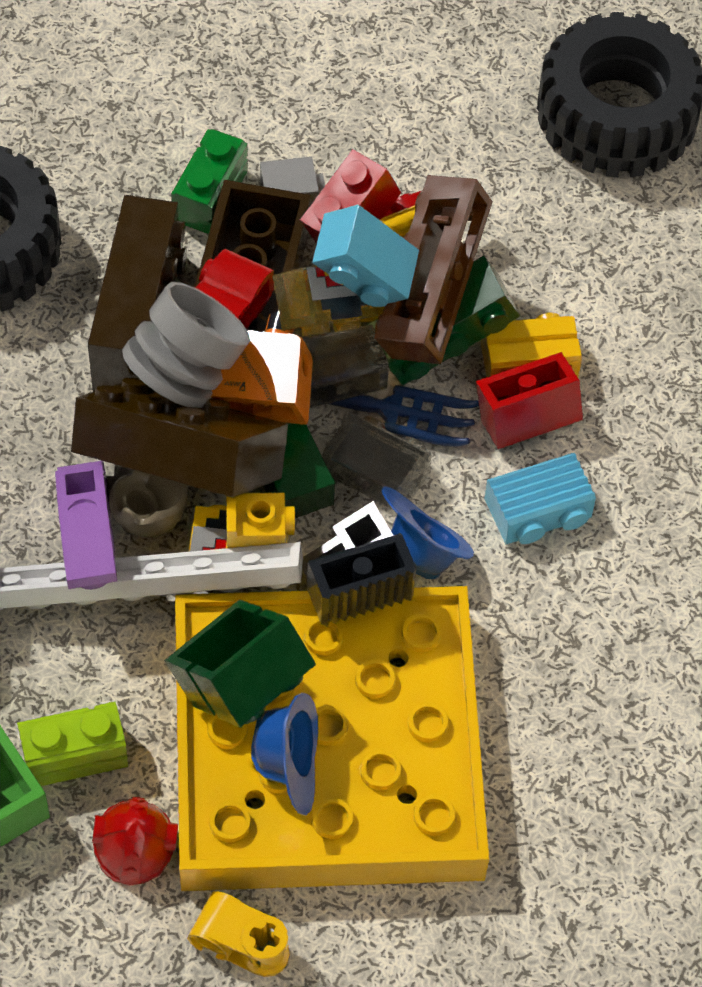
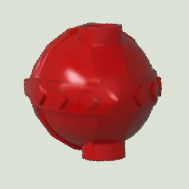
[92,797,178,885]

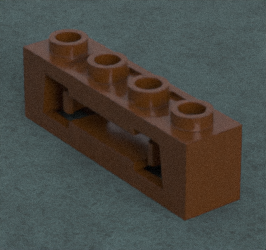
[374,175,493,364]

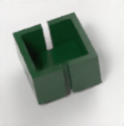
[164,599,316,728]

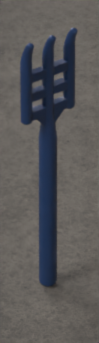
[220,369,479,447]

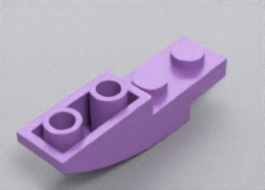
[55,461,117,590]

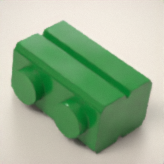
[171,129,248,234]

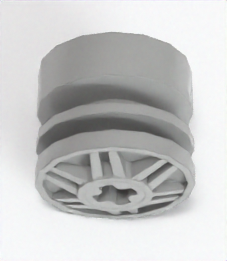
[122,282,251,408]

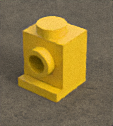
[226,493,295,548]

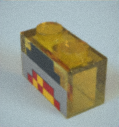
[272,266,378,337]

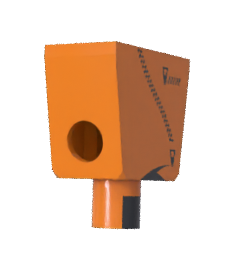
[211,312,313,425]

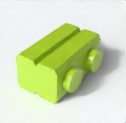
[17,701,128,786]

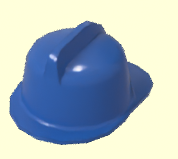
[382,487,474,579]
[251,693,318,815]

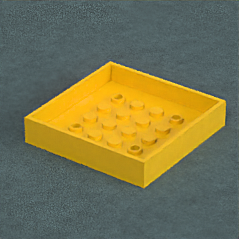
[175,586,489,891]

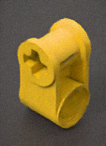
[187,891,290,977]

